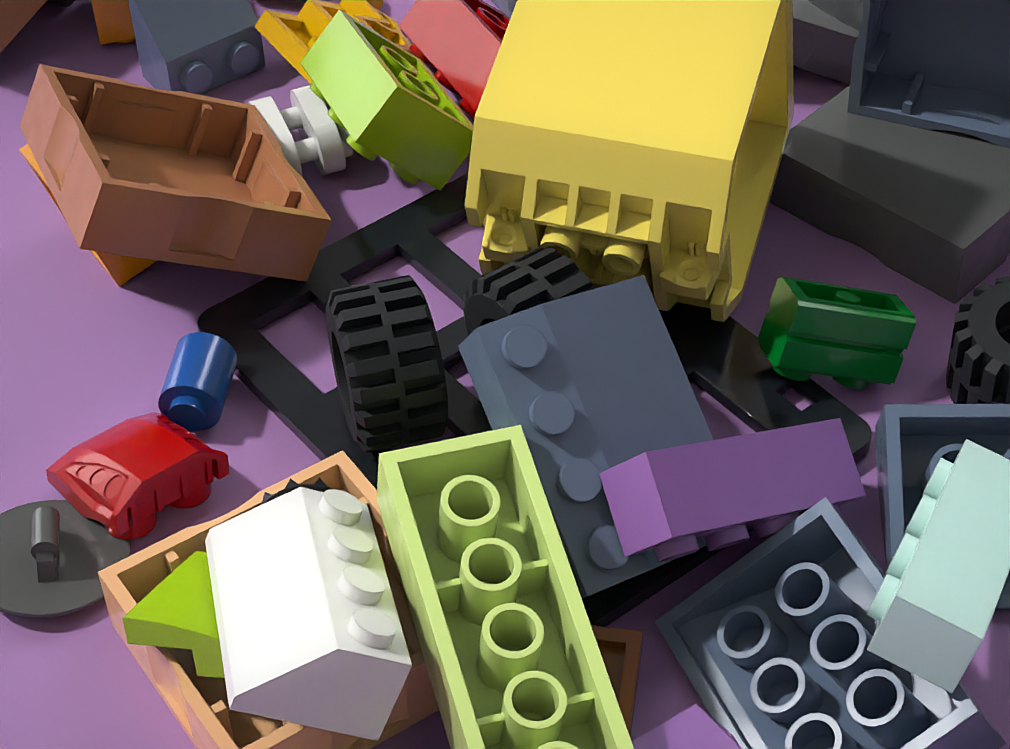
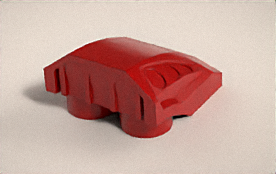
[46,412,230,540]

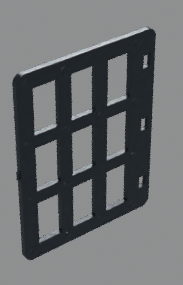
[197,173,872,627]

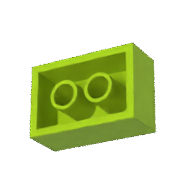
[300,9,473,191]

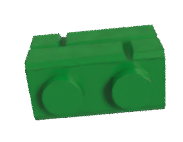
[758,276,916,389]

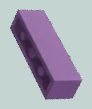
[599,418,866,562]

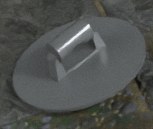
[0,500,131,618]

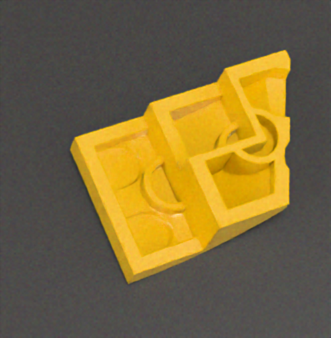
[254,0,414,84]

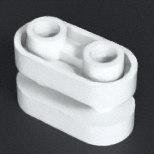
[248,85,353,177]

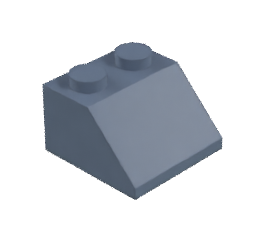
[128,0,266,95]

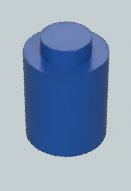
[158,332,237,431]

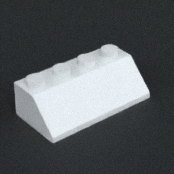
[205,487,412,741]

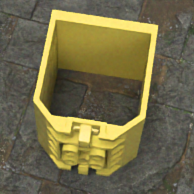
[465,0,794,322]

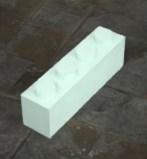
[866,439,1010,693]

